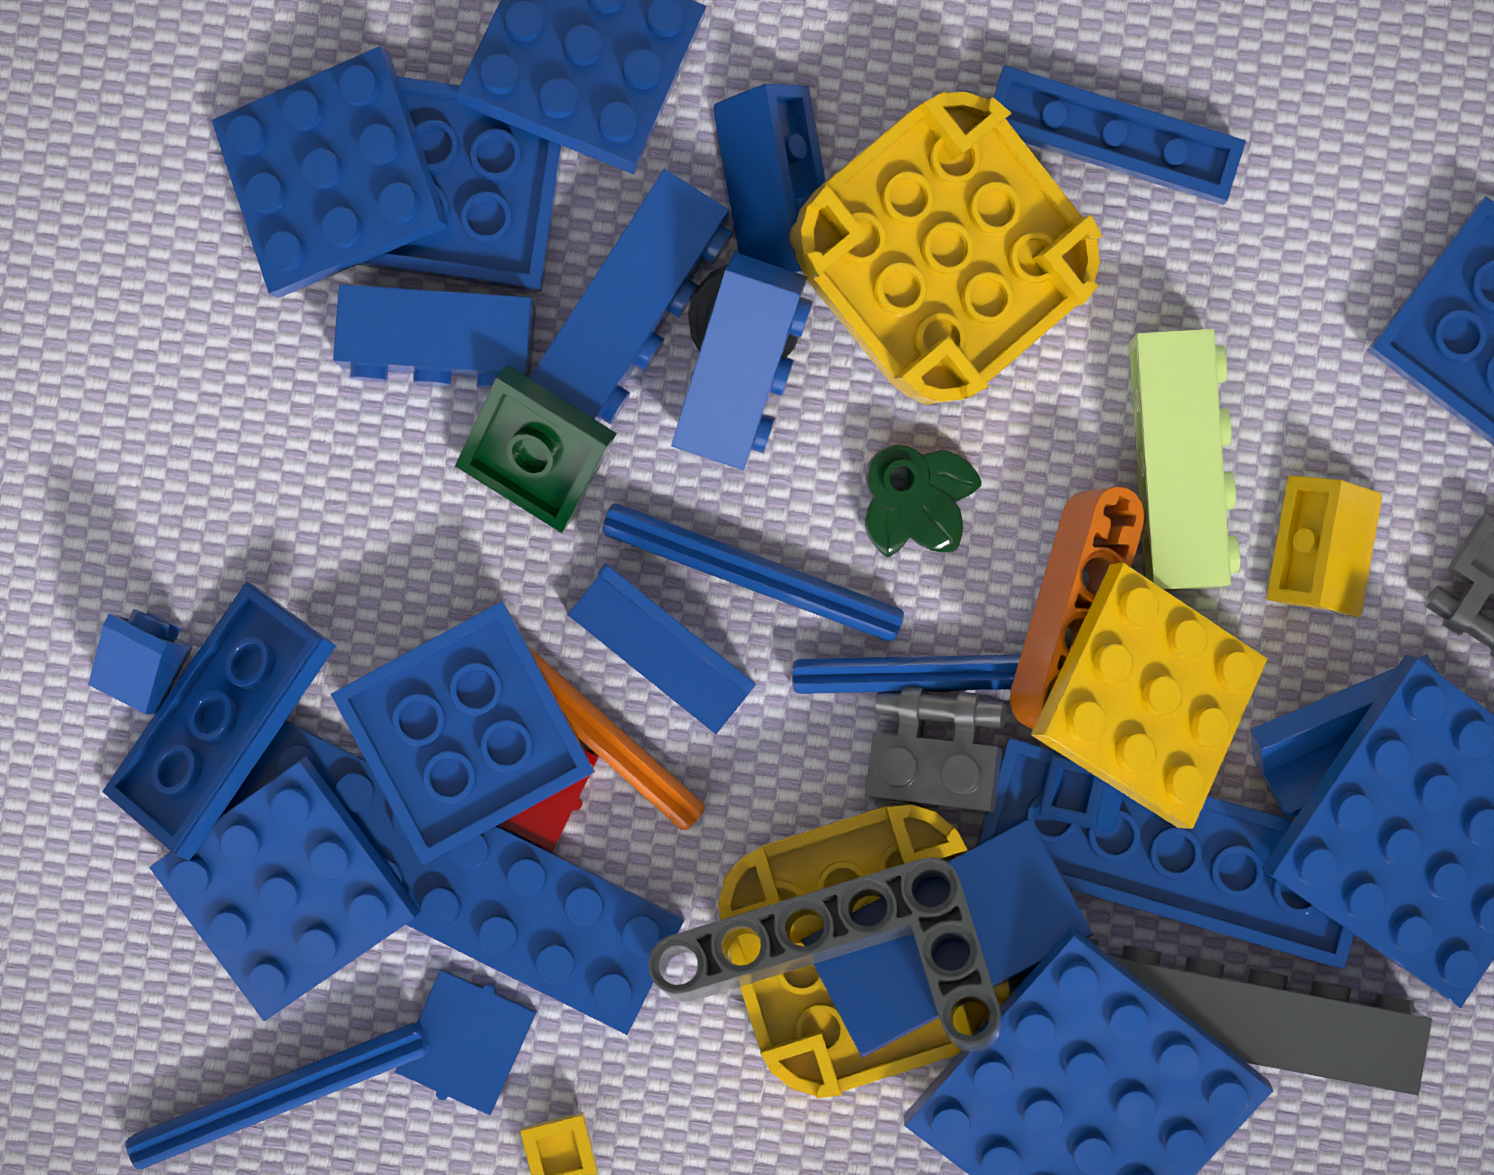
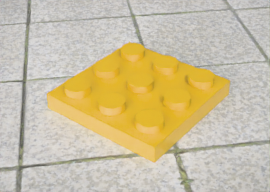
[1031,563,1268,829]

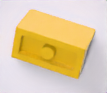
[1266,475,1382,617]

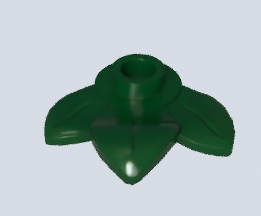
[864,445,982,557]

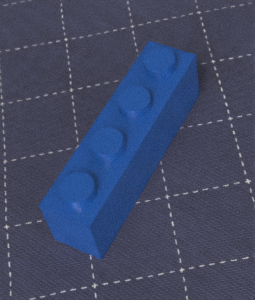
[530,169,733,425]

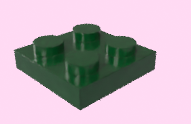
[455,365,617,533]

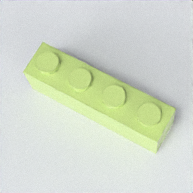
[1129,329,1240,591]

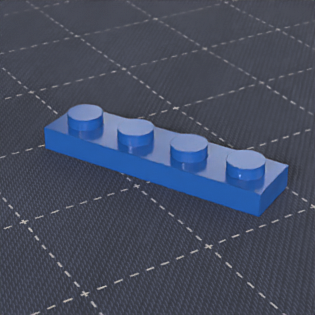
[993,65,1246,205]

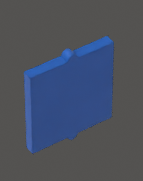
[394,969,537,1115]

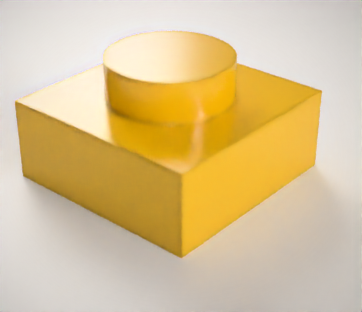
[520,1112,600,1175]

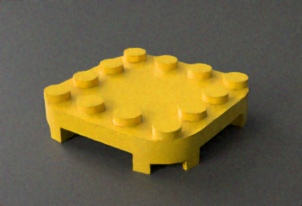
[790,91,1103,405]
[718,803,1010,1099]

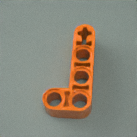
[1010,486,1145,729]

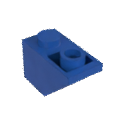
[88,609,193,714]

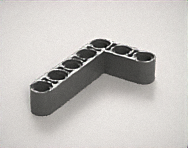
[648,857,1002,1052]

